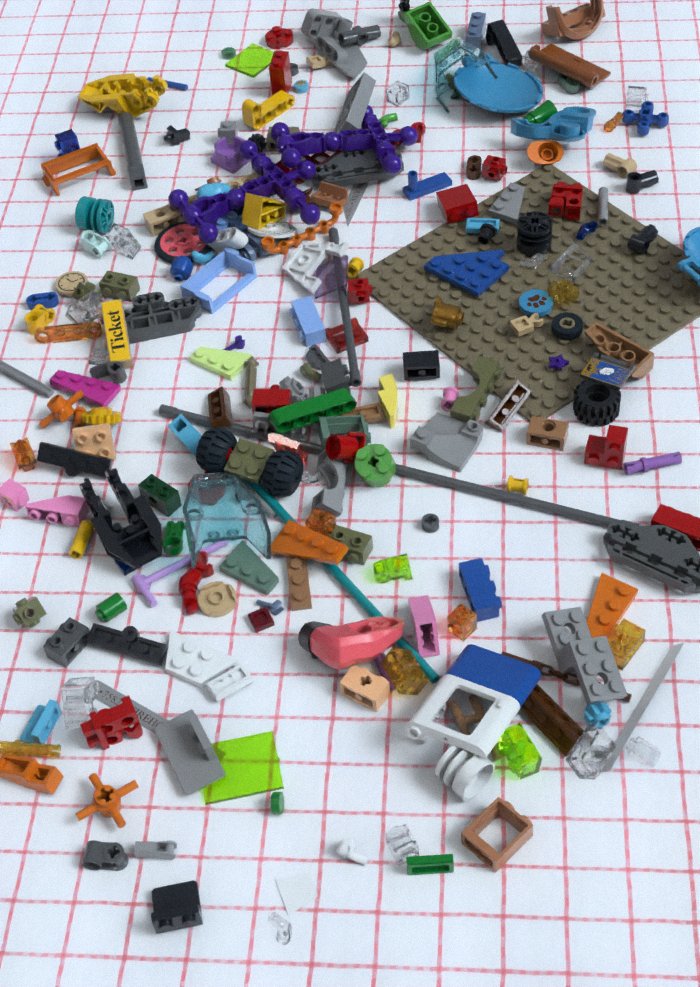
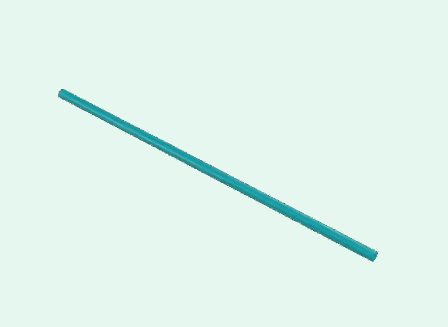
[246,480,440,684]

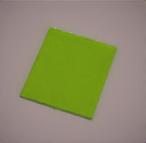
[203,731,284,805]

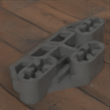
[312,149,404,187]
[101,292,202,344]
[603,522,700,593]

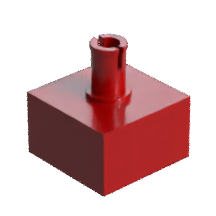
[251,384,292,430]

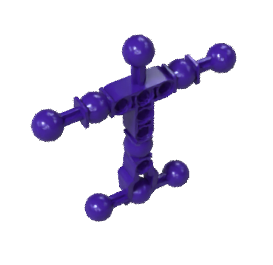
[270,105,418,175]
[168,140,321,244]

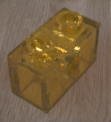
[608,618,646,671]

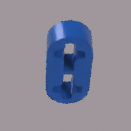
[26,292,59,310]

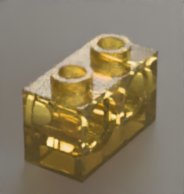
[381,648,429,695]

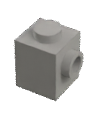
[218,121,238,144]

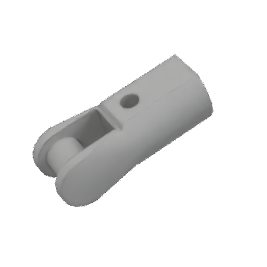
[134,841,177,860]

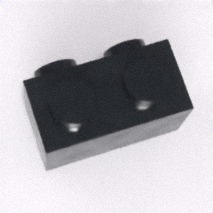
[403,350,440,380]

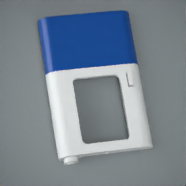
[406,644,542,758]

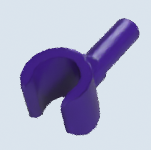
[223,335,245,351]

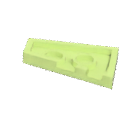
[189,346,252,381]

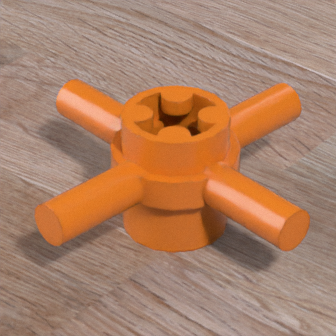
[39,390,85,429]
[75,773,139,828]

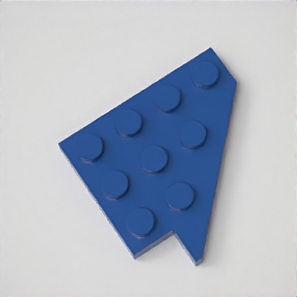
[424,249,509,297]

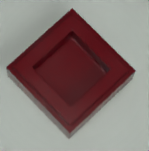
[248,607,275,633]

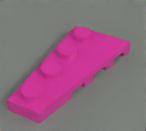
[49,370,121,407]

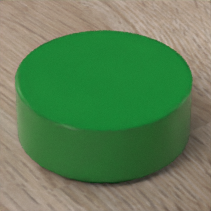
[271,792,284,815]

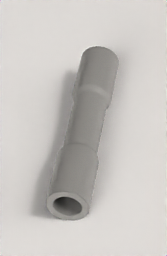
[598,187,608,226]

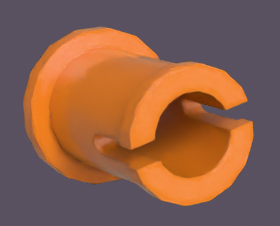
[73,407,86,428]

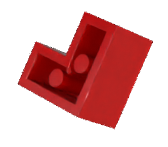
[584,425,628,470]

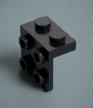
[151,880,203,934]

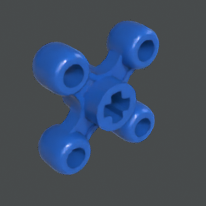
[622,101,669,136]

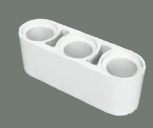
[206,227,248,252]

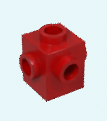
[482,155,508,181]
[347,278,373,304]

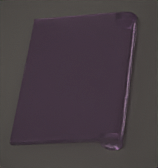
[315,255,348,299]

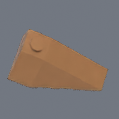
[585,321,654,379]

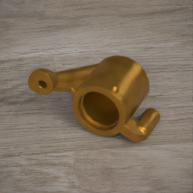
[430,296,464,329]

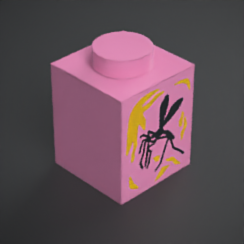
[0,478,30,512]

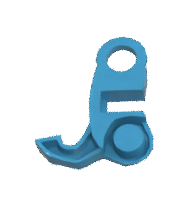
[511,106,596,142]

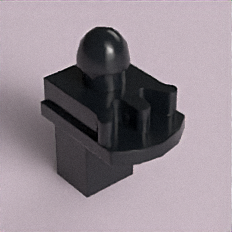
[163,125,190,145]

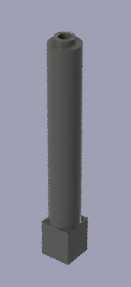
[118,112,148,191]

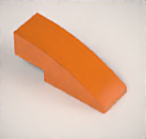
[0,754,64,795]

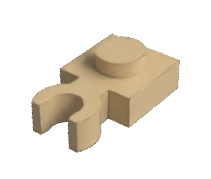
[306,55,333,69]
[510,313,543,337]

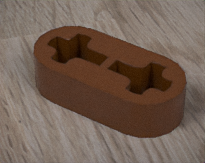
[466,155,482,180]

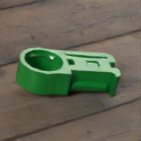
[163,521,185,556]

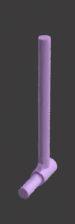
[131,538,228,607]

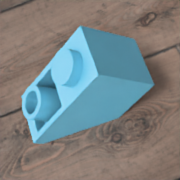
[168,414,202,456]

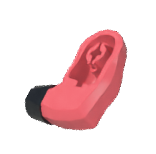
[298,616,404,670]

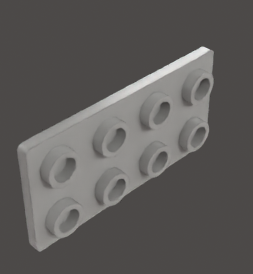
[154,709,226,796]

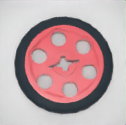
[154,222,212,264]

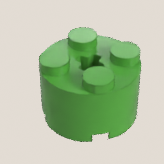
[355,444,396,487]

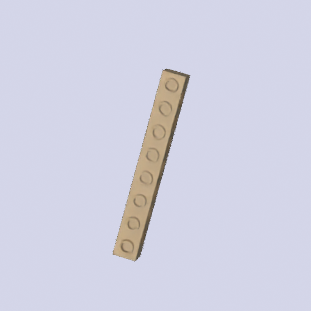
[143,172,261,237]

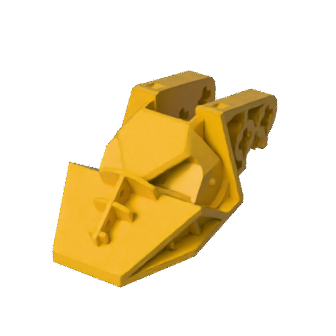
[78,73,168,119]

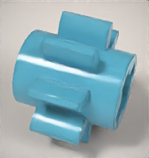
[584,702,612,728]

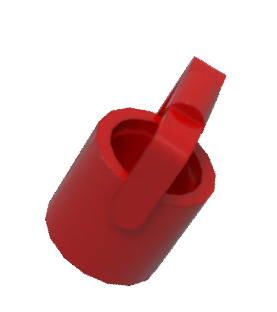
[325,432,366,463]

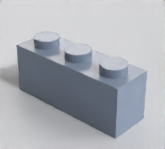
[466,12,486,53]

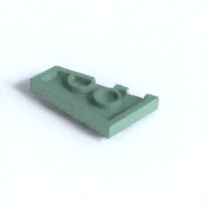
[219,540,279,596]

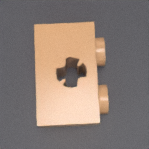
[340,664,390,712]

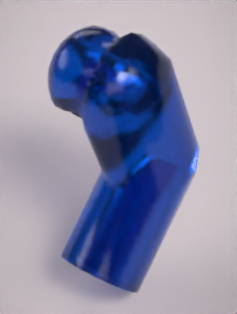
[576,221,598,241]

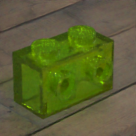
[498,723,542,780]

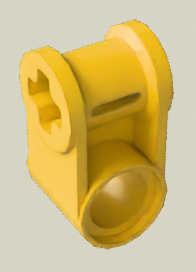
[24,304,56,335]

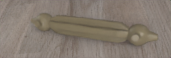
[242,356,259,409]

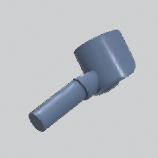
[256,599,284,615]

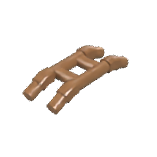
[448,694,502,761]

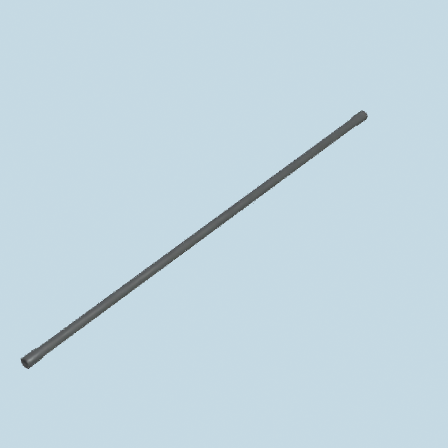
[159,404,640,527]

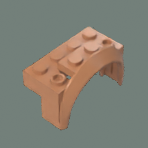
[541,0,606,40]

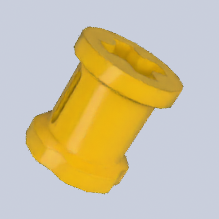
[344,257,364,278]
[507,475,529,495]

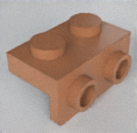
[310,181,349,207]

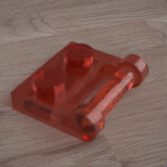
[325,317,369,354]
[267,433,308,464]

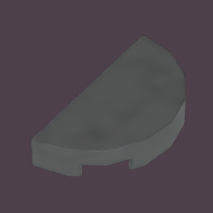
[306,344,330,370]

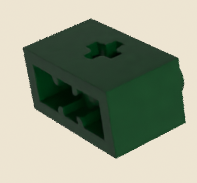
[138,474,182,517]

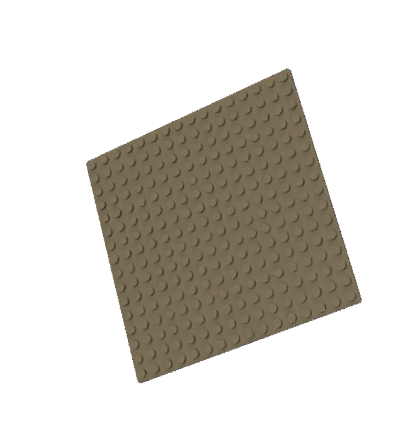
[353,164,700,422]

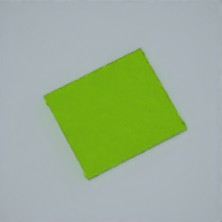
[225,43,274,78]

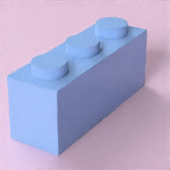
[289,296,327,347]

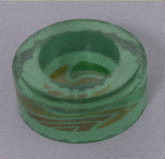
[221,47,236,60]

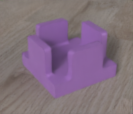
[210,136,251,174]

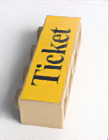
[99,299,134,369]

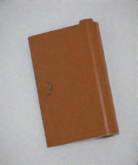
[529,44,611,88]

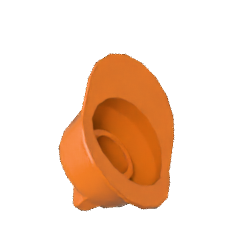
[527,140,564,165]

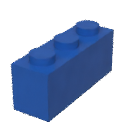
[459,558,502,622]

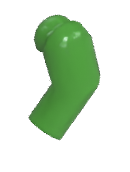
[379,113,398,128]

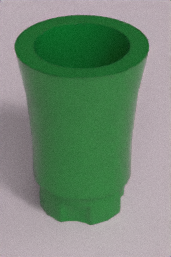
[523,100,558,124]

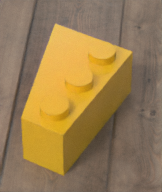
[242,193,286,230]

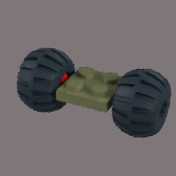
[196,428,304,497]

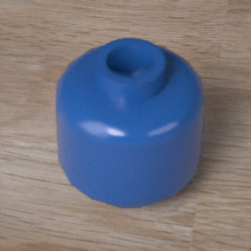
[170,256,193,281]

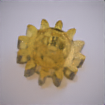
[548,279,579,305]

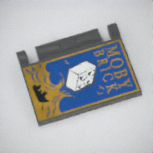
[580,352,636,390]

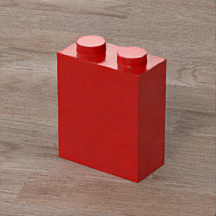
[269,50,292,96]
[436,184,479,224]

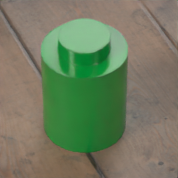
[95,592,127,622]

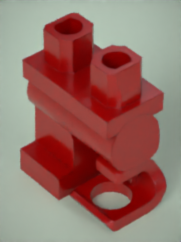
[548,182,583,220]
[80,695,143,750]

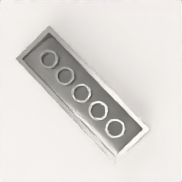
[333,72,376,133]

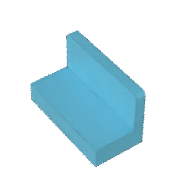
[20,699,62,748]

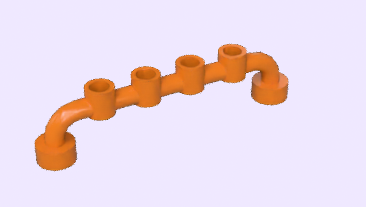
[261,203,343,255]

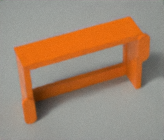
[41,143,116,196]

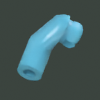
[191,250,215,265]

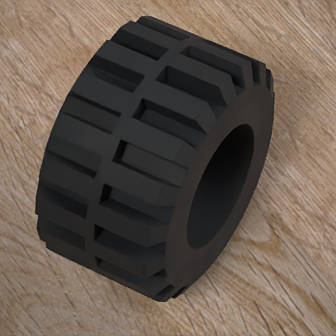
[573,380,621,426]

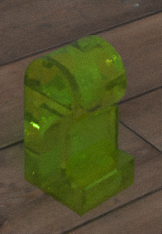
[373,553,413,584]

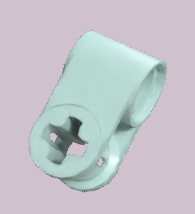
[81,230,112,258]

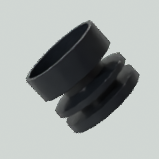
[517,211,553,256]

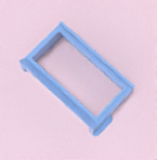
[180,247,257,314]

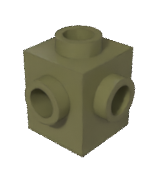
[72,281,103,308]
[12,597,47,628]

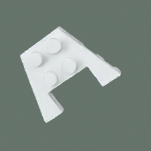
[282,242,349,294]

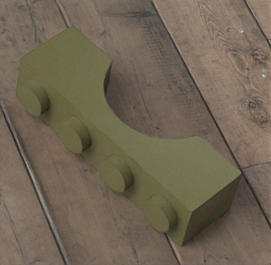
[450,356,501,422]

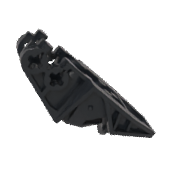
[79,468,162,569]

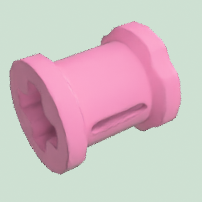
[441,387,459,411]

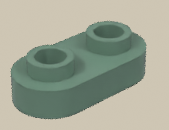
[558,73,580,94]

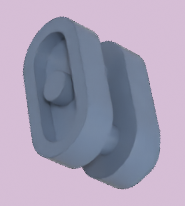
[236,232,268,261]

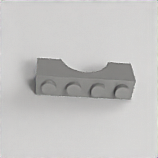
[311,449,348,522]

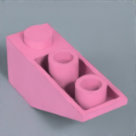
[25,495,90,527]

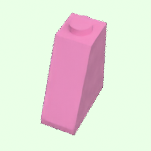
[408,595,440,658]

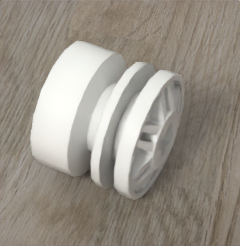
[435,745,495,801]

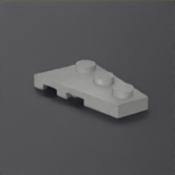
[488,182,525,224]

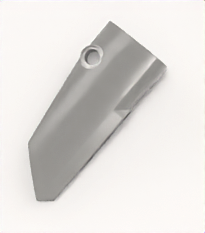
[301,9,368,79]

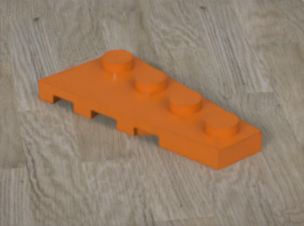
[267,520,349,565]
[586,573,638,639]

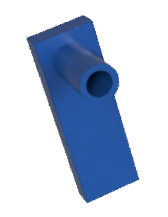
[403,170,452,201]

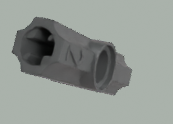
[338,25,381,45]

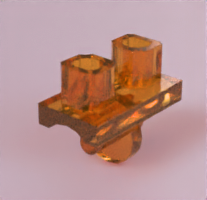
[10,438,37,472]

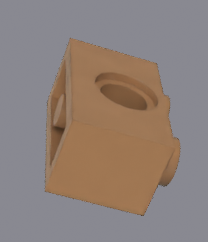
[526,416,569,451]

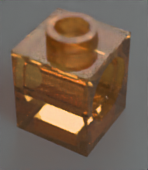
[447,604,477,642]

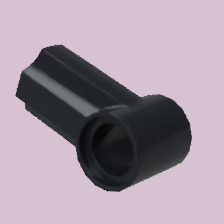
[626,170,659,194]
[627,224,658,254]

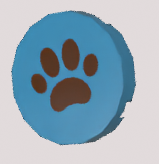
[519,289,554,317]

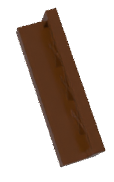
[520,684,591,756]

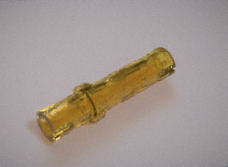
[0,740,61,758]

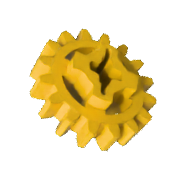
[82,407,122,427]

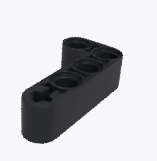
[486,19,523,66]

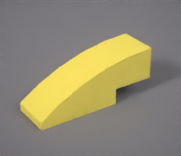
[378,374,398,429]

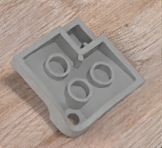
[410,412,483,473]

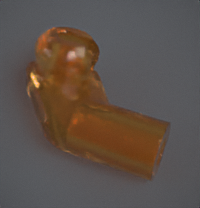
[604,111,624,132]

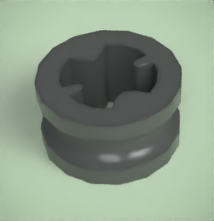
[422,513,439,533]

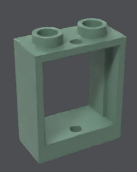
[319,415,371,451]

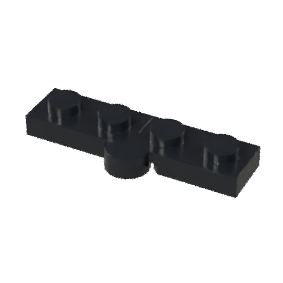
[37,442,113,478]
[86,623,168,666]

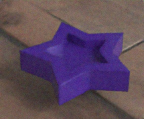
[549,354,569,371]

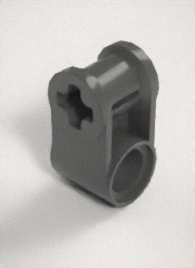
[82,840,129,871]

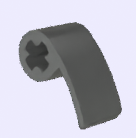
[89,361,127,384]

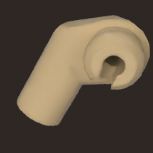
[388,31,401,47]

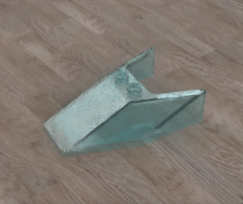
[433,36,498,113]
[183,472,271,567]

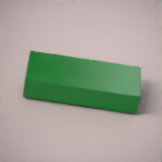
[406,854,454,875]

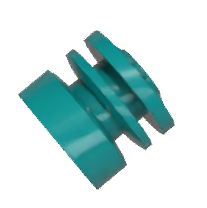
[75,196,114,234]

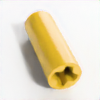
[69,520,94,559]

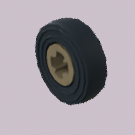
[551,312,583,340]

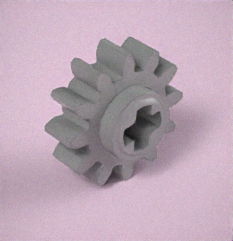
[279,376,307,404]

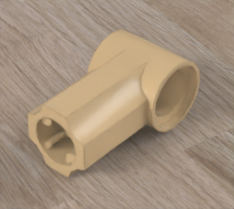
[603,153,637,178]

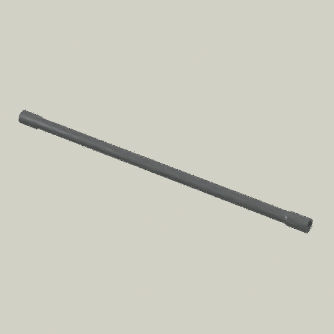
[328,228,361,387]

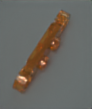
[34,322,102,344]

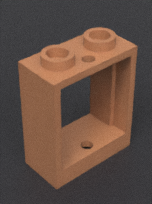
[461,797,533,873]

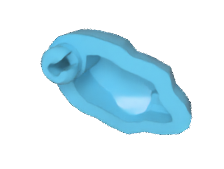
[197,182,231,200]

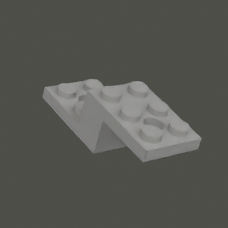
[541,607,628,705]

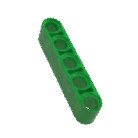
[268,388,357,433]

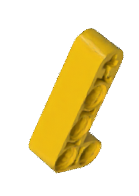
[242,90,295,130]

